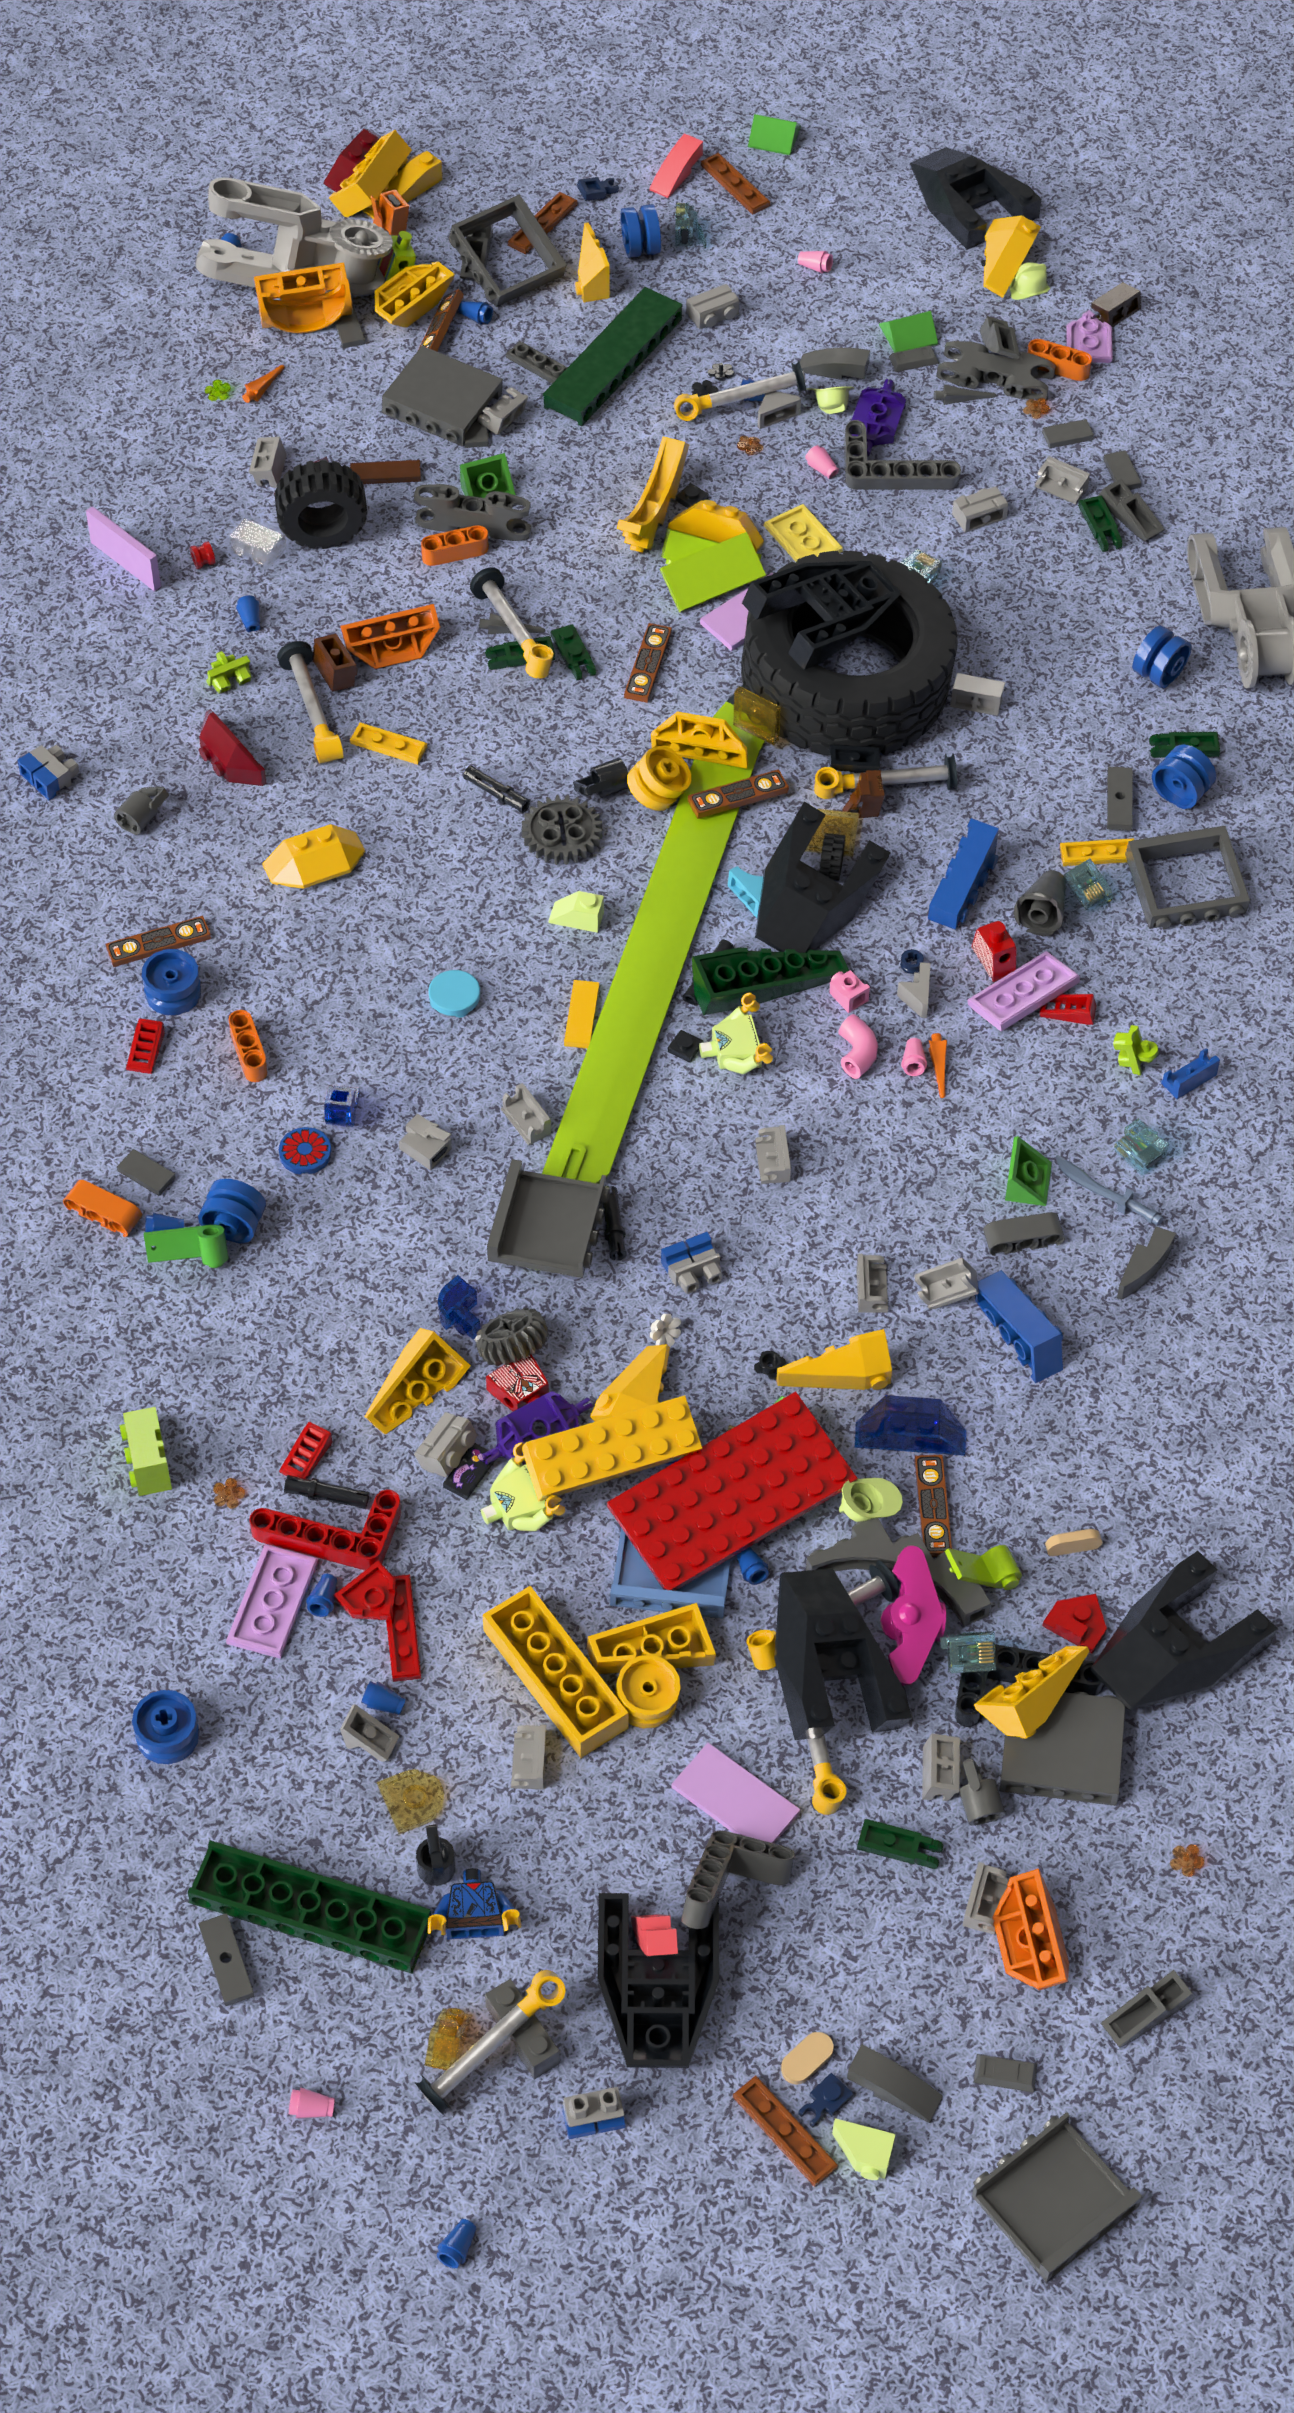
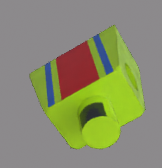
[378,231,416,282]

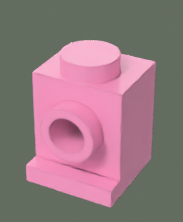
[830,970,870,1013]

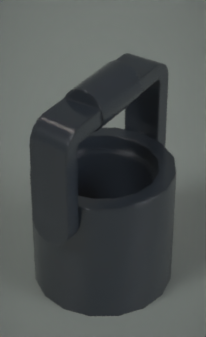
[573,757,629,798]
[416,1824,455,1886]

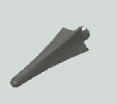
[934,384,996,405]
[479,613,545,634]

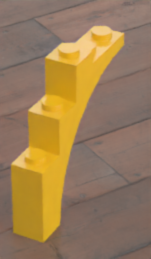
[617,436,689,553]

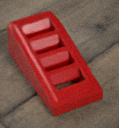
[1039,994,1097,1025]
[126,1018,165,1074]
[279,1422,333,1479]

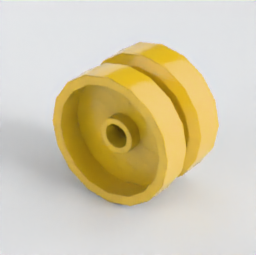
[627,746,691,811]
[615,1655,681,1729]

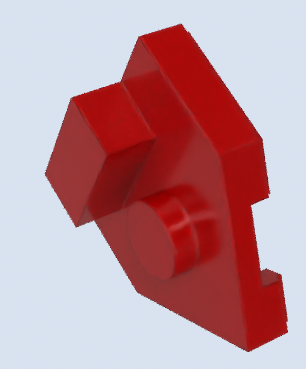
[334,1560,397,1620]
[1042,1594,1107,1654]

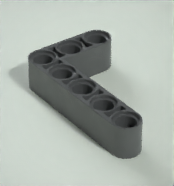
[844,420,961,490]
[681,1830,795,1929]

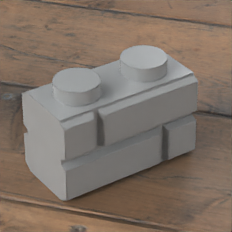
[686,283,739,329]
[952,486,1008,533]
[414,1412,478,1478]

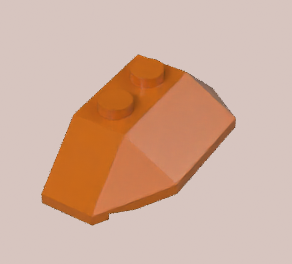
[340,604,440,669]
[992,1868,1069,1990]

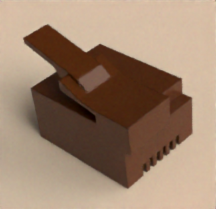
[842,770,885,818]

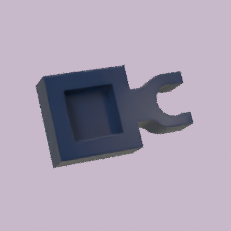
[577,177,619,201]
[798,2072,853,2128]

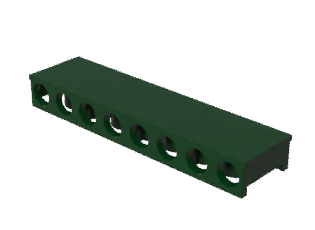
[543,287,683,426]
[187,1840,431,1974]

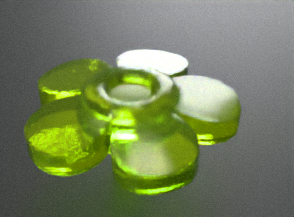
[205,379,231,401]

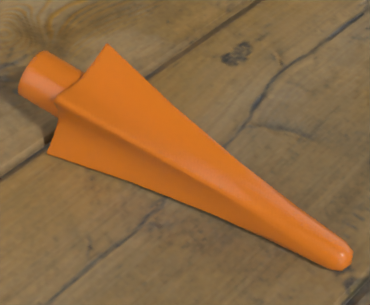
[242,365,285,403]
[928,1033,947,1098]

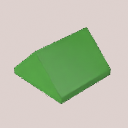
[748,114,801,155]
[879,311,938,353]
[460,453,516,498]
[1005,1136,1052,1206]

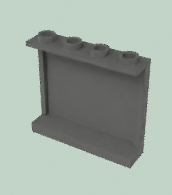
[382,346,503,447]
[487,1159,610,1278]
[999,1692,1125,1806]
[972,2112,1142,2282]

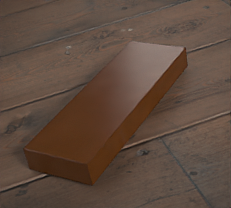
[350,460,421,484]

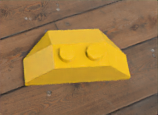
[374,262,455,328]
[668,500,764,553]
[651,711,748,769]
[262,824,365,889]

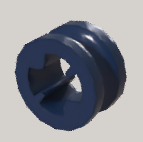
[900,949,924,974]

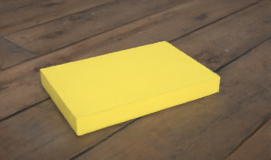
[764,504,843,562]

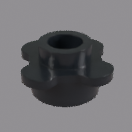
[754,1351,786,1380]

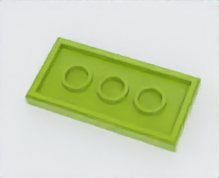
[660,532,766,612]

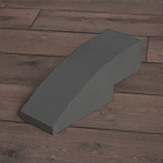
[460,225,493,280]
[980,316,1020,359]
[800,347,870,380]
[1098,479,1165,541]
[1117,1226,1176,1300]
[1101,1970,1195,2048]
[847,2044,943,2123]

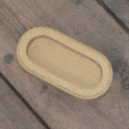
[1045,1529,1102,1557]
[781,2032,833,2085]

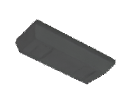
[889,346,939,372]
[973,2054,1038,2093]

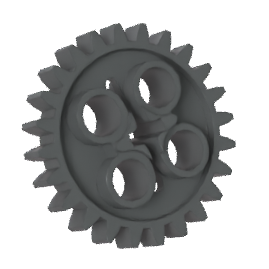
[521,795,602,865]

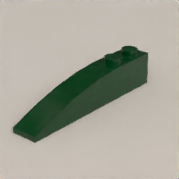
[692,947,849,1015]

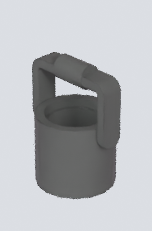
[114,786,169,835]
[959,1758,1005,1826]

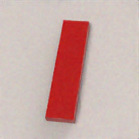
[386,1574,421,1682]

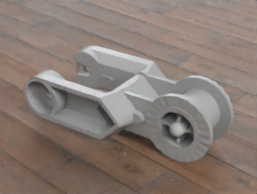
[195,177,393,295]
[1187,527,1294,688]

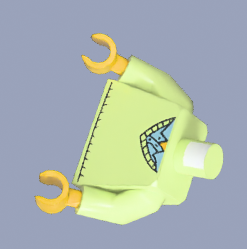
[699,993,773,1075]
[480,1442,565,1531]

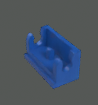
[1160,1048,1220,1099]

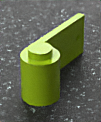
[944,1545,1022,1590]

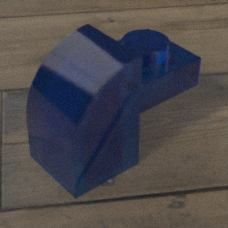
[324,1085,360,1127]
[438,1275,481,1339]

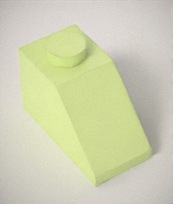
[549,891,604,933]
[832,2118,895,2180]

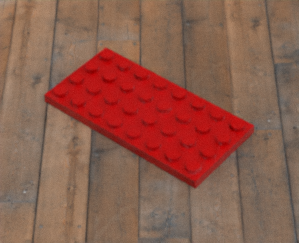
[607,1391,858,1591]

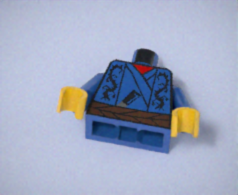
[428,1868,522,1940]

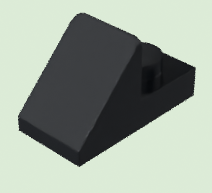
[828,745,880,774]

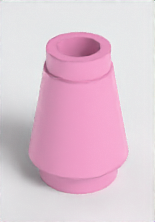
[798,251,833,273]
[805,445,839,479]
[901,1038,927,1076]
[289,2087,335,2118]

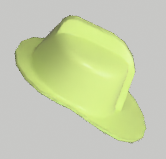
[1010,262,1050,300]
[806,386,854,414]
[839,1478,903,1522]

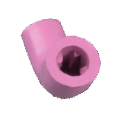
[838,1014,878,1079]

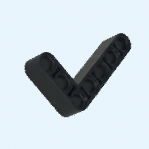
[955,1644,1103,1727]

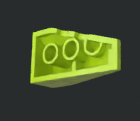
[661,528,762,564]

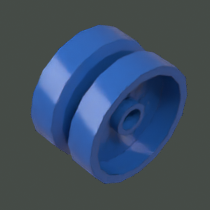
[620,204,661,258]
[1132,625,1192,689]
[1152,744,1217,809]
[142,949,201,1015]
[198,1179,266,1244]
[132,1690,200,1764]

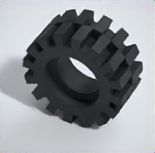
[819,833,846,880]

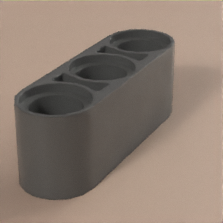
[983,1212,1065,1256]

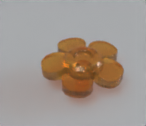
[1023,398,1050,419]
[737,436,763,455]
[213,1478,245,1509]
[1170,1844,1204,1877]

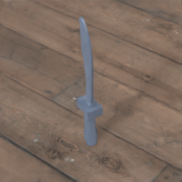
[1056,1155,1163,1226]

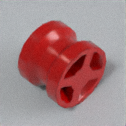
[190,541,216,569]

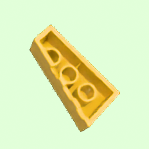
[329,130,412,217]
[587,1603,716,1674]

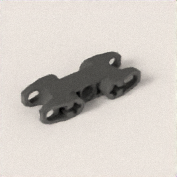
[937,341,1056,401]
[414,484,531,541]

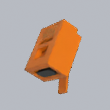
[371,190,409,236]

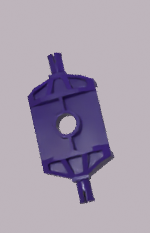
[851,379,906,457]
[481,1391,593,1465]

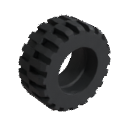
[274,460,368,549]

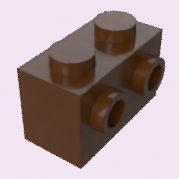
[312,634,358,692]

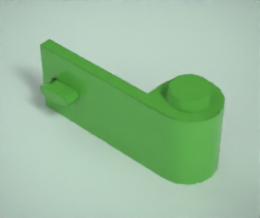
[144,1225,229,1268]

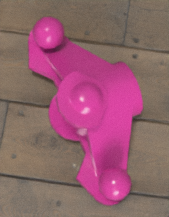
[880,1546,946,1686]

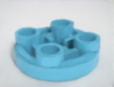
[429,970,480,1018]

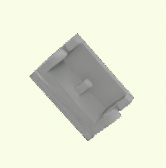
[477,387,528,435]
[249,437,287,488]
[1035,456,1090,505]
[950,673,1005,716]
[501,1083,551,1146]
[755,1125,791,1184]
[856,1254,888,1313]
[915,1258,979,1309]
[511,1725,547,1790]
[922,1734,960,1801]
[963,1862,1009,1935]

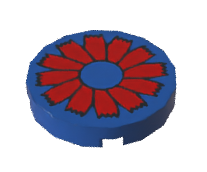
[278,1127,332,1175]

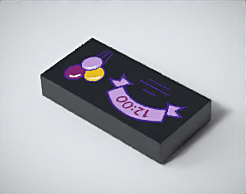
[443,1443,496,1500]

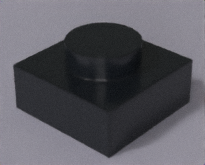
[675,483,708,508]
[668,1030,703,1063]

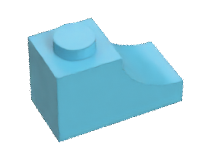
[727,866,763,918]

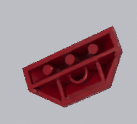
[323,128,382,192]
[199,709,267,786]

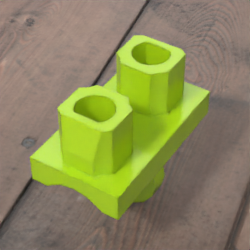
[206,651,252,694]
[1113,1025,1159,1076]

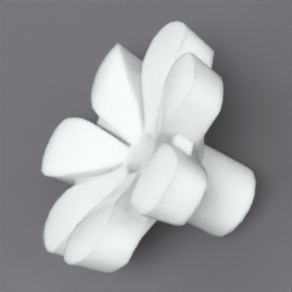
[650,1314,681,1347]

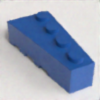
[928,818,999,930]
[975,1270,1063,1383]

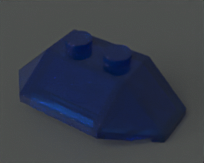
[854,1395,966,1456]

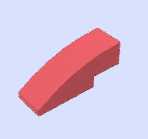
[650,133,703,198]
[631,1914,678,1956]

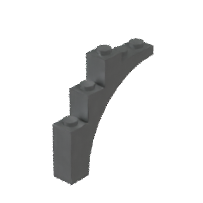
[806,1518,991,1626]

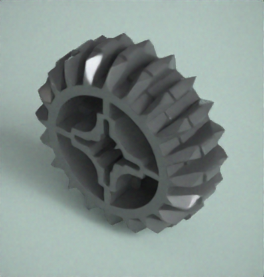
[475,1308,549,1366]

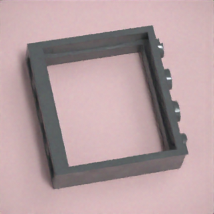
[449,194,567,307]
[1125,825,1250,930]

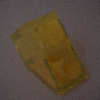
[424,2008,472,2070]

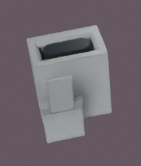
[399,1114,452,1170]

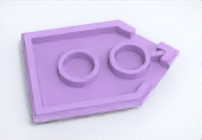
[1066,310,1112,363]

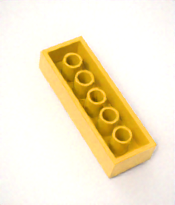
[522,1395,702,1502]
[483,1586,629,1758]

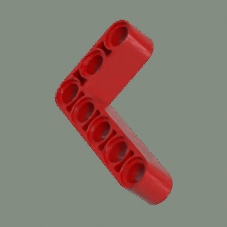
[249,1489,401,1570]

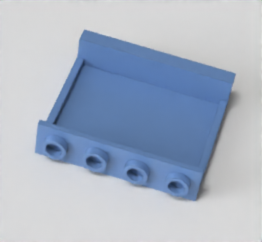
[610,1528,731,1619]

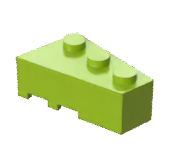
[119,1406,172,1496]

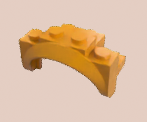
[254,262,352,333]

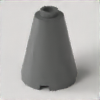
[1013,870,1066,936]

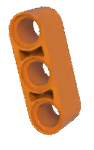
[1027,339,1092,381]
[421,525,489,566]
[228,1010,268,1082]
[63,1180,143,1237]

